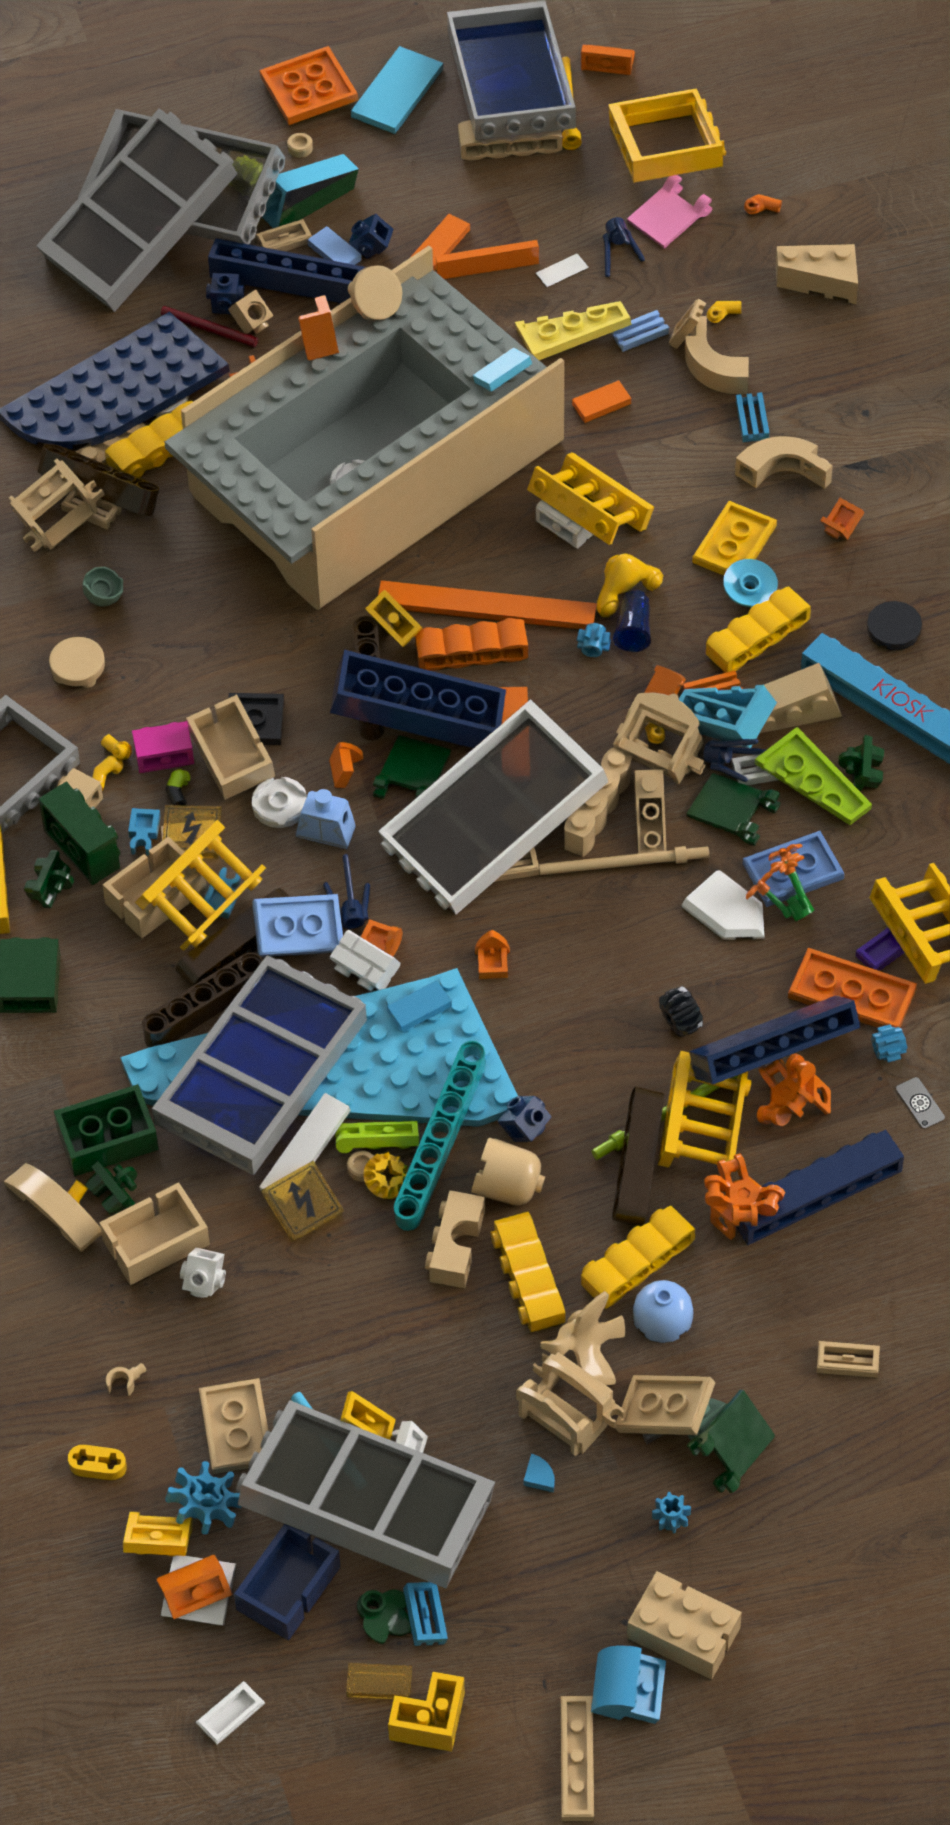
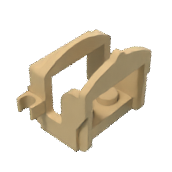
[9,458,104,552]
[613,693,706,784]
[516,1352,625,1456]

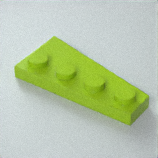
[755,727,872,825]

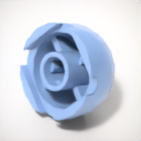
[633,1280,693,1343]

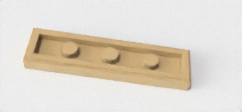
[561,1696,594,1821]

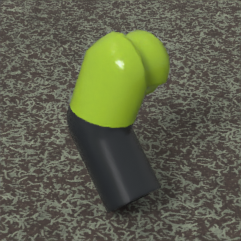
[165,769,191,808]

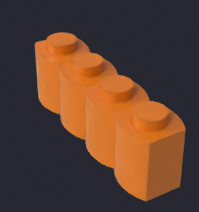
[415,618,528,671]

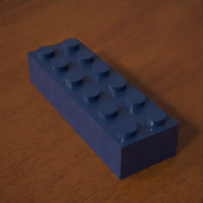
[330,650,506,748]

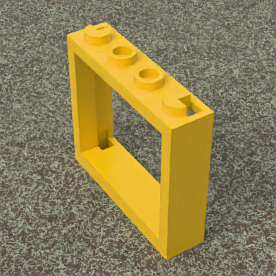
[608,88,726,183]

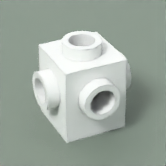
[180,1247,226,1298]

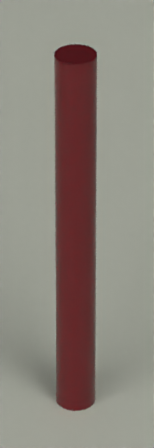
[161,305,258,348]

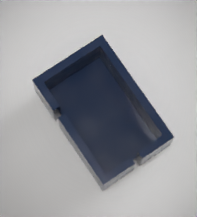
[234,1524,341,1641]

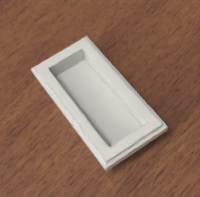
[196,1681,265,1745]

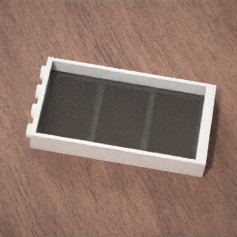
[379,699,608,914]

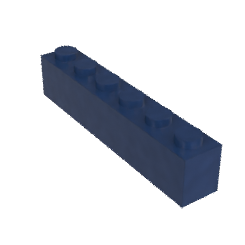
[208,238,365,303]
[689,996,860,1084]
[736,1129,904,1245]

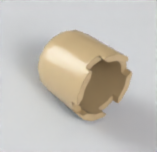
[471,1138,545,1206]

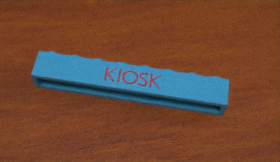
[801,633,950,764]

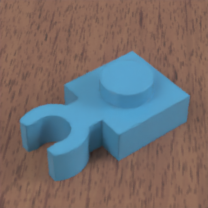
[128,808,161,855]
[204,867,241,919]

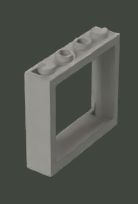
[0,695,80,833]

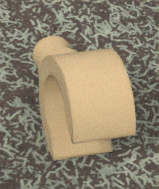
[106,1363,146,1396]

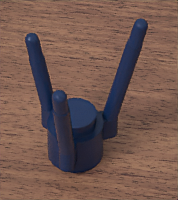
[603,217,645,277]
[704,739,767,782]
[323,854,370,929]

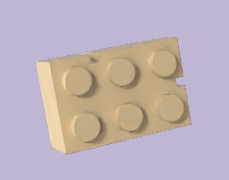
[186,695,275,800]
[103,837,207,938]
[99,1182,210,1285]
[627,1571,742,1680]

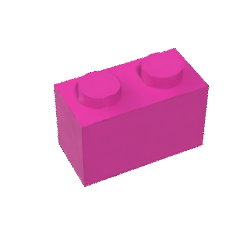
[132,721,194,774]

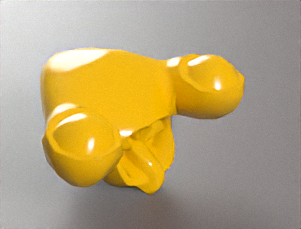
[596,554,663,617]

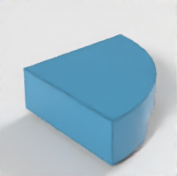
[523,1454,555,1493]

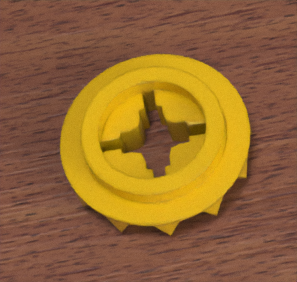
[363,1152,408,1199]

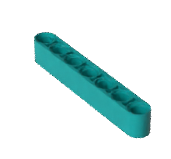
[394,1041,486,1231]

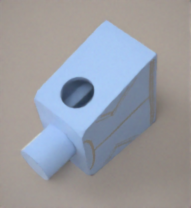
[296,789,356,849]

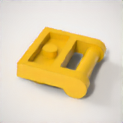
[123,1512,193,1556]

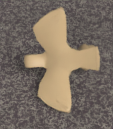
[540,1291,625,1386]

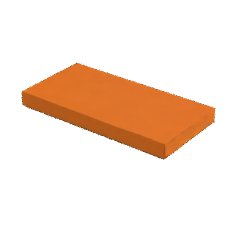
[788,948,917,1028]

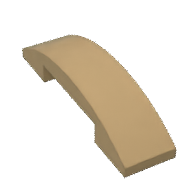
[4,1163,101,1252]

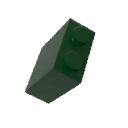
[0,937,61,1013]

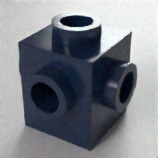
[349,213,394,259]
[206,273,244,314]
[497,1096,552,1142]

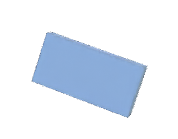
[308,226,361,265]

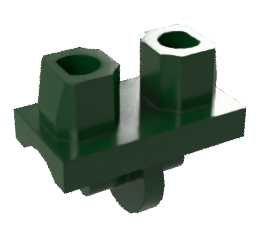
[838,735,884,791]
[24,850,74,908]
[85,1161,138,1216]

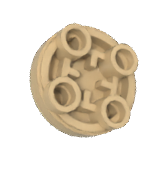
[348,266,402,320]
[49,637,105,688]

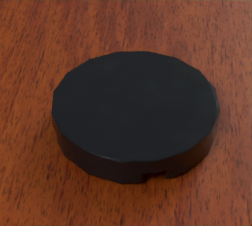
[867,601,922,650]

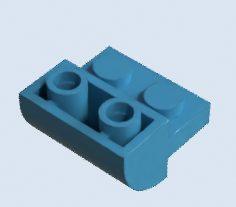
[591,1646,666,1724]

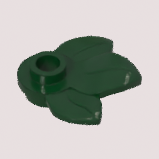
[357,1589,412,1644]

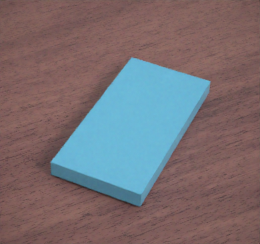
[351,46,443,134]

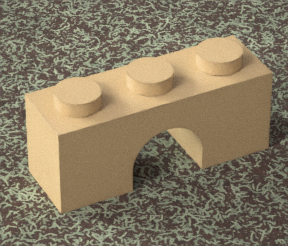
[425,1190,485,1289]

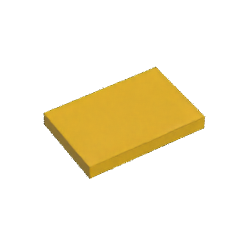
[692,501,777,576]

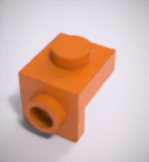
[820,498,864,540]

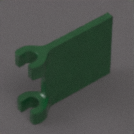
[373,735,451,799]
[686,773,781,846]
[687,1390,775,1493]

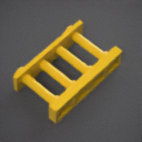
[527,452,654,545]
[135,820,266,951]
[869,863,950,984]
[658,1051,751,1174]

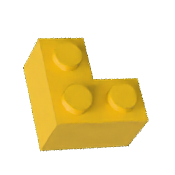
[388,1672,465,1752]

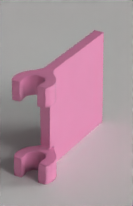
[627,175,712,249]

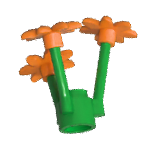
[746,844,814,922]

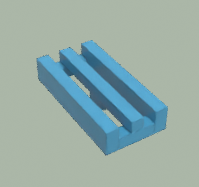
[736,392,770,442]
[403,1582,448,1646]

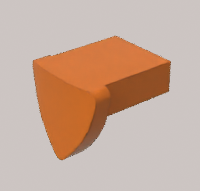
[644,665,686,696]
[329,742,364,788]
[361,919,403,956]
[475,930,510,979]

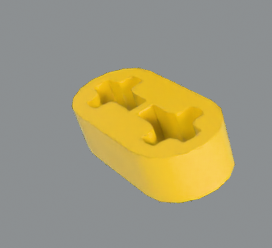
[68,1445,127,1480]

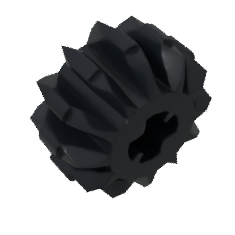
[659,986,703,1037]

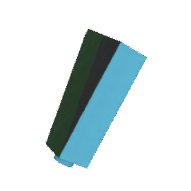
[262,154,359,228]

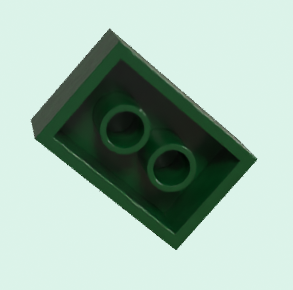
[38,781,121,886]
[54,1084,159,1177]

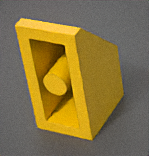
[365,590,422,647]

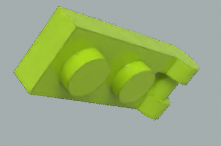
[335,1121,419,1153]

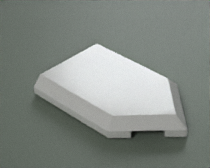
[682,870,765,940]

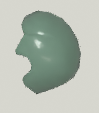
[82,566,123,607]

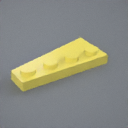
[515,301,632,360]

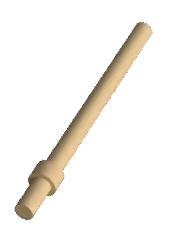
[539,846,710,875]

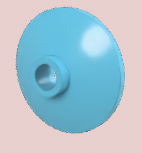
[723,559,778,607]

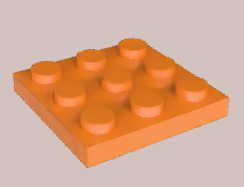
[259,46,358,125]

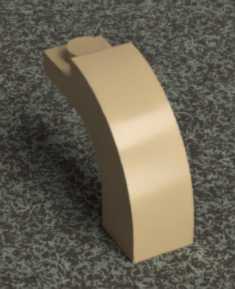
[685,316,749,394]
[735,436,833,489]

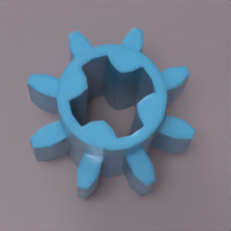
[576,623,611,657]
[652,1492,691,1533]

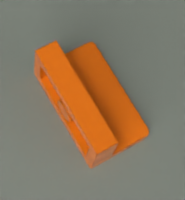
[581,44,635,75]
[298,295,339,360]
[157,1555,232,1619]

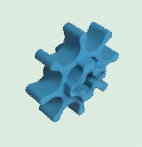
[165,1461,242,1534]

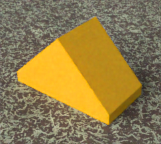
[341,1391,396,1440]

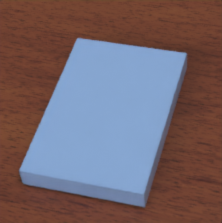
[252,894,343,957]

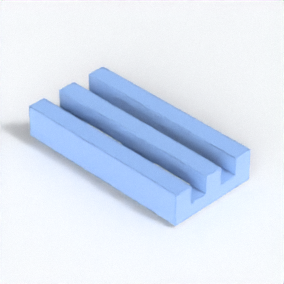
[611,310,669,352]

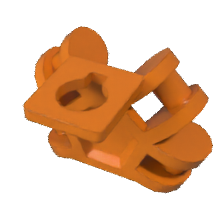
[757,1053,831,1126]
[704,1153,785,1240]

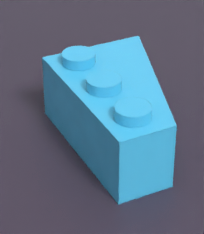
[679,685,777,749]

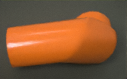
[744,194,782,215]

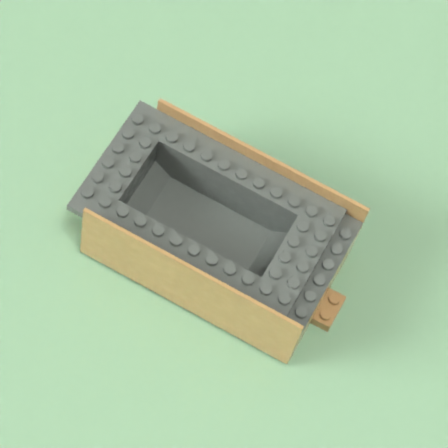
[165,246,564,610]

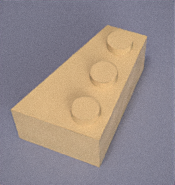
[775,244,858,304]
[760,663,842,733]

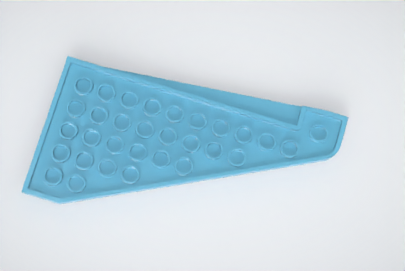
[121,968,518,1127]

